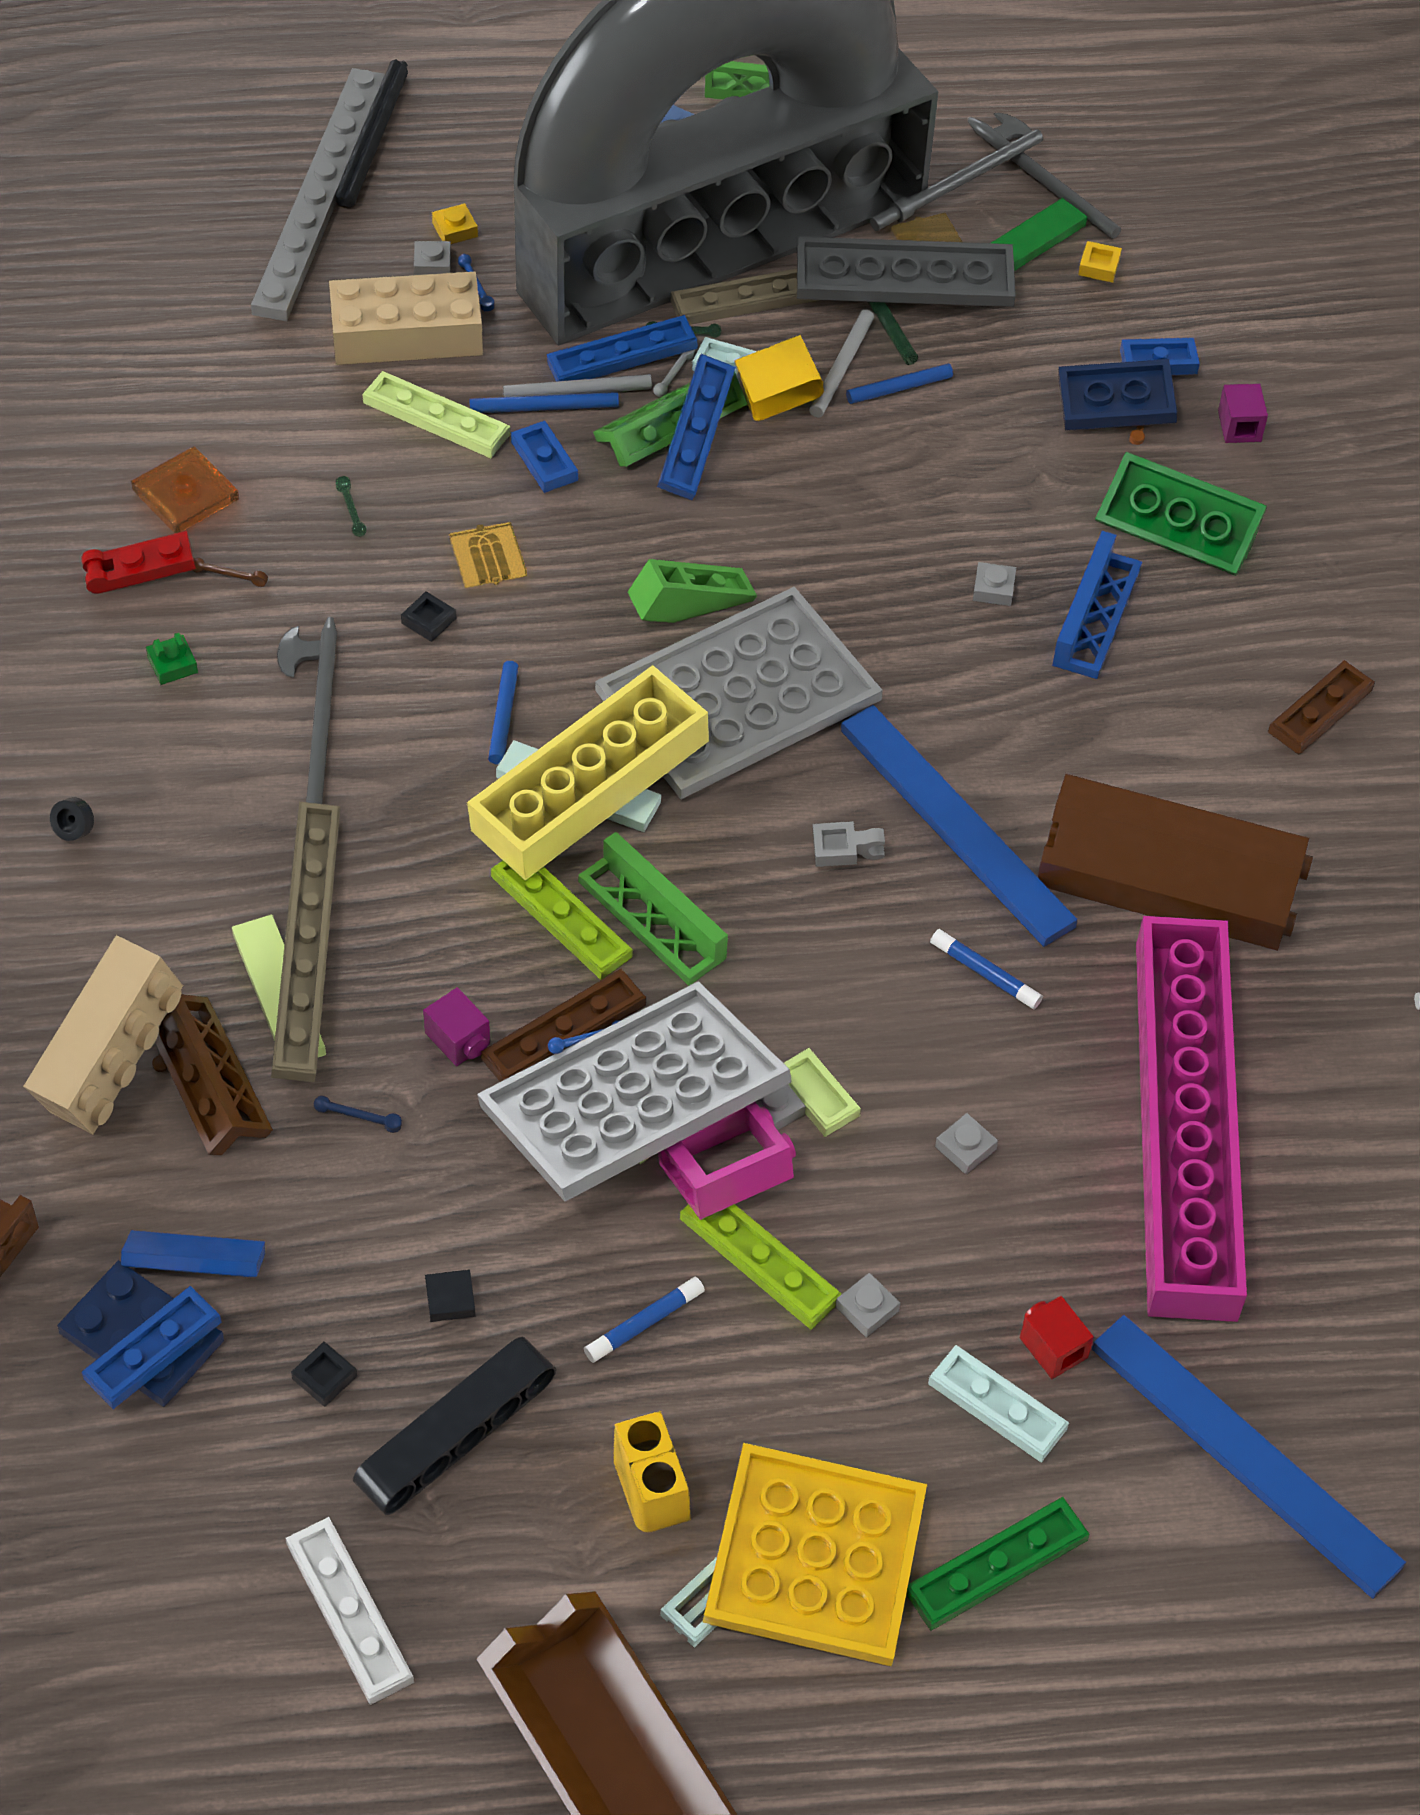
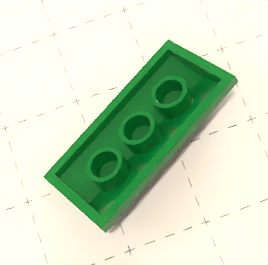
[1095,452,1267,576]

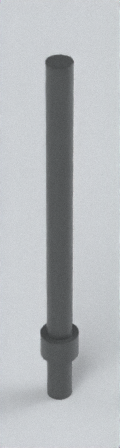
[870,129,1043,231]

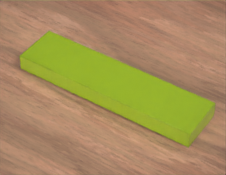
[491,861,633,980]
[680,1204,842,1330]

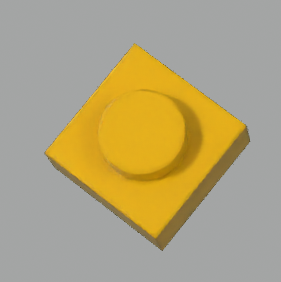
[432,203,478,244]
[1078,241,1122,283]

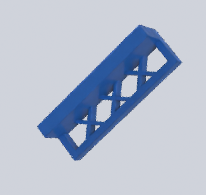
[1052,531,1142,679]

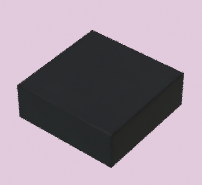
[401,591,457,642]
[425,1269,476,1322]
[291,1341,357,1407]

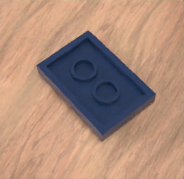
[1058,359,1177,431]
[57,1260,224,1407]

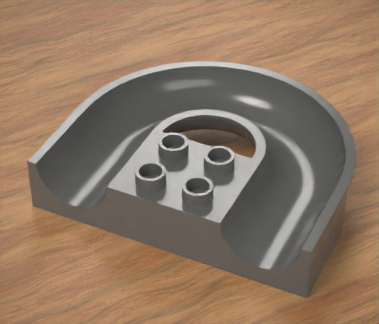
[514,0,939,346]

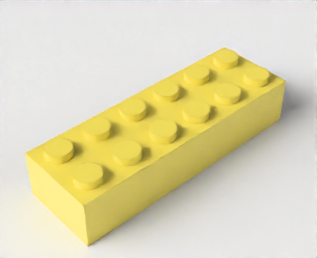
[467,665,709,880]

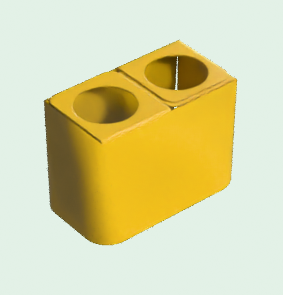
[734,335,824,421]
[613,1411,691,1532]

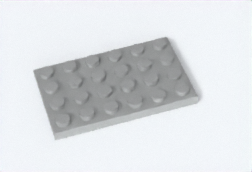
[595,587,883,799]
[477,981,792,1202]

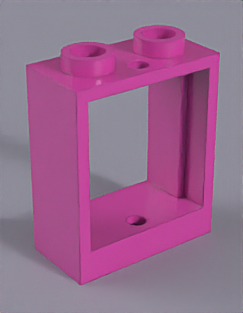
[658,1102,796,1220]

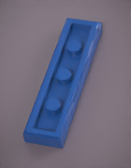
[547,315,698,382]
[657,353,736,500]

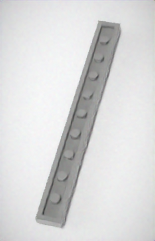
[251,68,385,321]

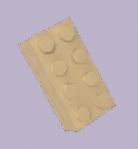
[329,271,483,365]
[23,935,183,1135]

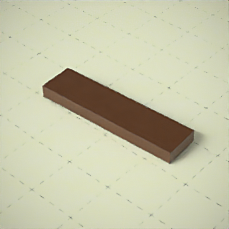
[481,968,646,1082]

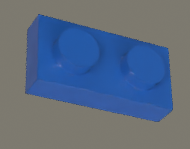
[1120,338,1200,375]
[511,421,578,493]

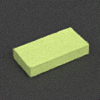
[784,1048,861,1137]

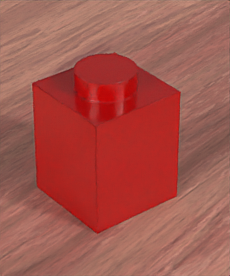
[1020,1296,1094,1379]

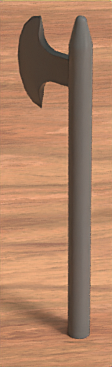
[968,113,1121,239]
[277,617,337,804]

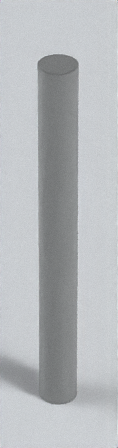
[809,310,874,418]
[503,374,652,397]

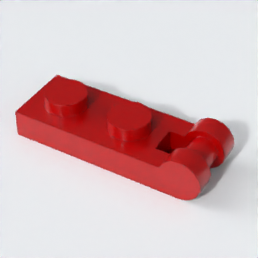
[81,531,196,594]

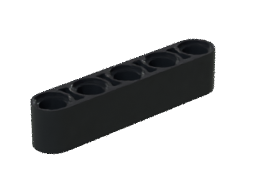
[353,1337,556,1515]

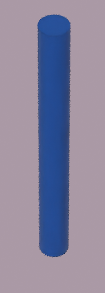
[469,392,619,413]

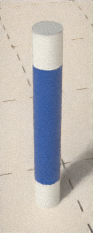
[930,929,1043,1010]
[584,1276,705,1363]

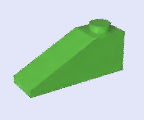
[627,559,757,623]

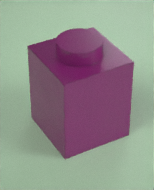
[1218,384,1268,443]
[423,987,490,1067]

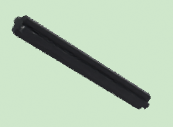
[336,59,408,208]

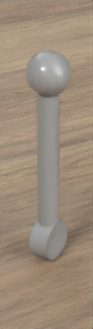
[653,350,695,397]

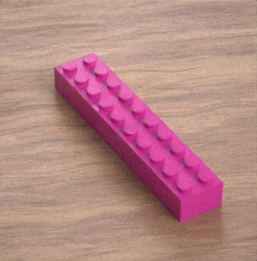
[1136,916,1247,1322]

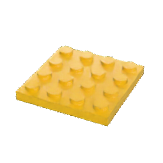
[703,1443,927,1667]

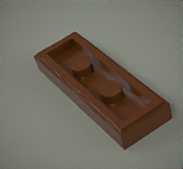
[1268,660,1375,755]

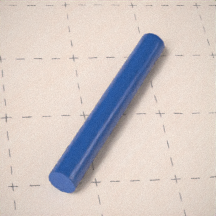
[846,363,953,404]
[488,661,519,764]

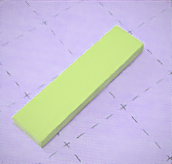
[363,371,510,458]
[232,914,326,1057]

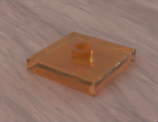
[131,446,239,533]

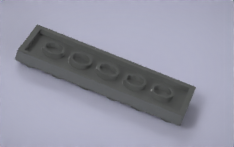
[797,236,1016,307]

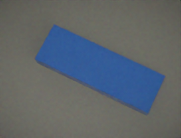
[121,1230,265,1277]
[82,1286,222,1409]

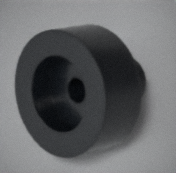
[50,797,94,841]

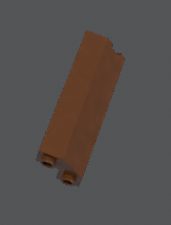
[1038,774,1313,951]
[476,1591,737,1815]

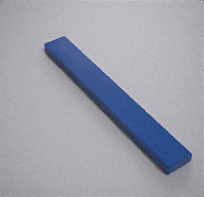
[841,705,1078,947]
[1091,1315,1406,1599]

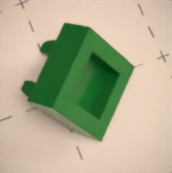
[146,633,198,685]

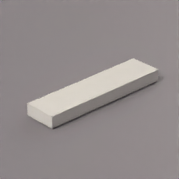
[286,1517,414,1705]

